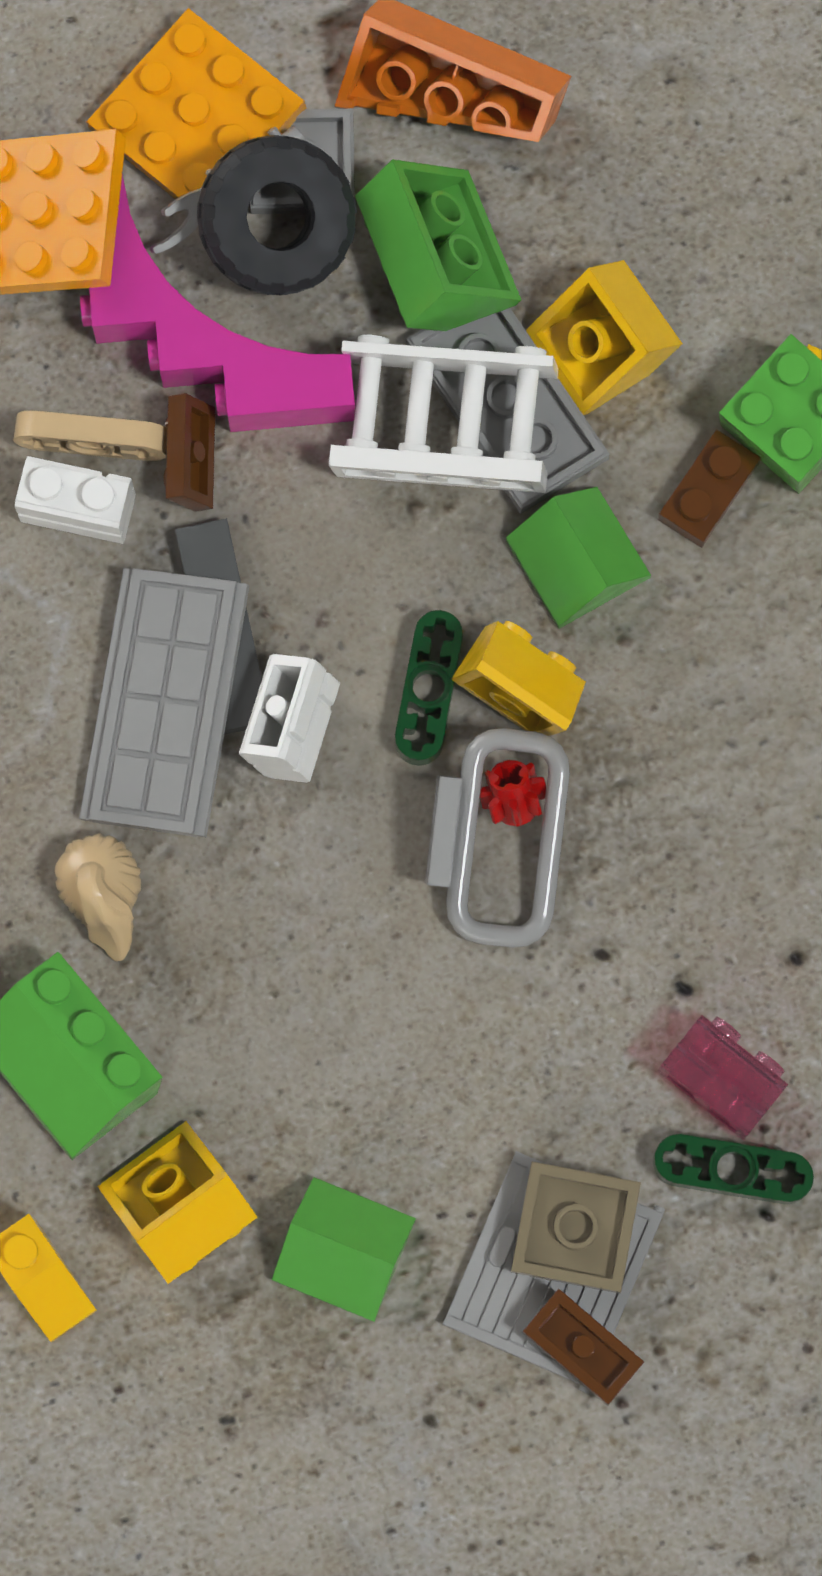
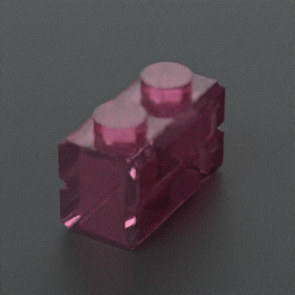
[658,1015,788,1141]

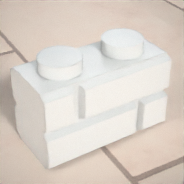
[15,456,136,544]
[239,654,340,783]

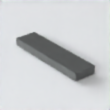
[175,518,262,735]

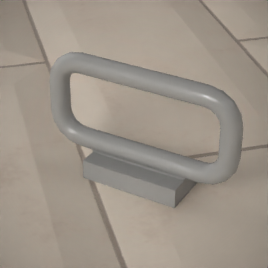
[425,728,570,948]

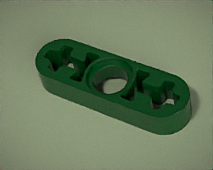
[395,610,463,766]
[653,1134,814,1204]

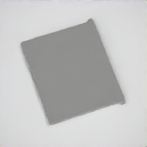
[442,1151,665,1394]

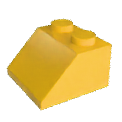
[526,260,683,415]
[451,621,586,736]
[97,1121,258,1284]

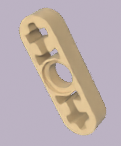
[13,410,167,461]

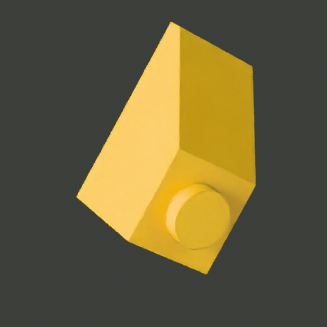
[0,1214,97,1343]

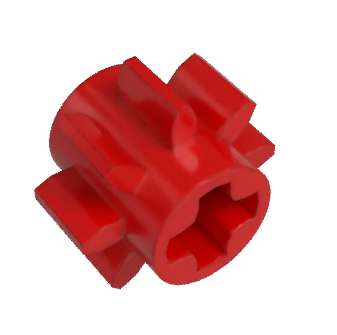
[480,760,546,827]

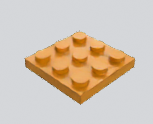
[86,8,307,199]
[0,129,126,295]

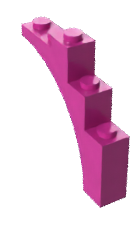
[80,174,355,432]

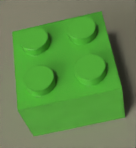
[719,334,822,494]

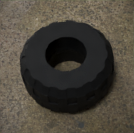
[197,135,357,296]

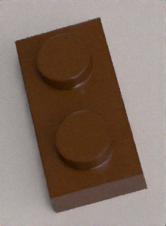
[163,393,215,512]
[658,429,761,548]
[522,1289,644,1406]

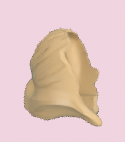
[55,833,141,961]

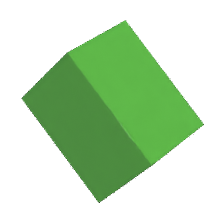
[506,487,651,629]
[272,1177,416,1322]

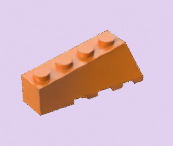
[335,0,572,142]

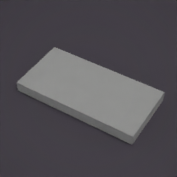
[406,308,610,514]

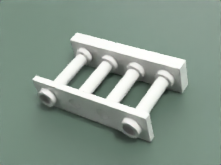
[329,335,559,493]

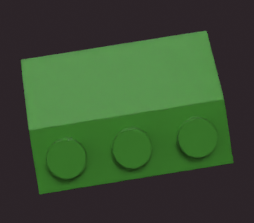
[355,159,521,331]
[0,952,163,1160]

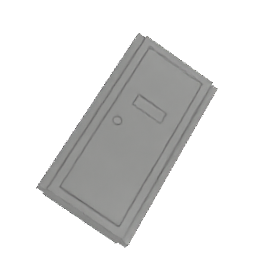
[79,568,250,838]

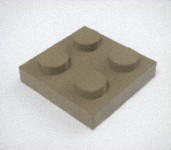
[511,1161,641,1294]

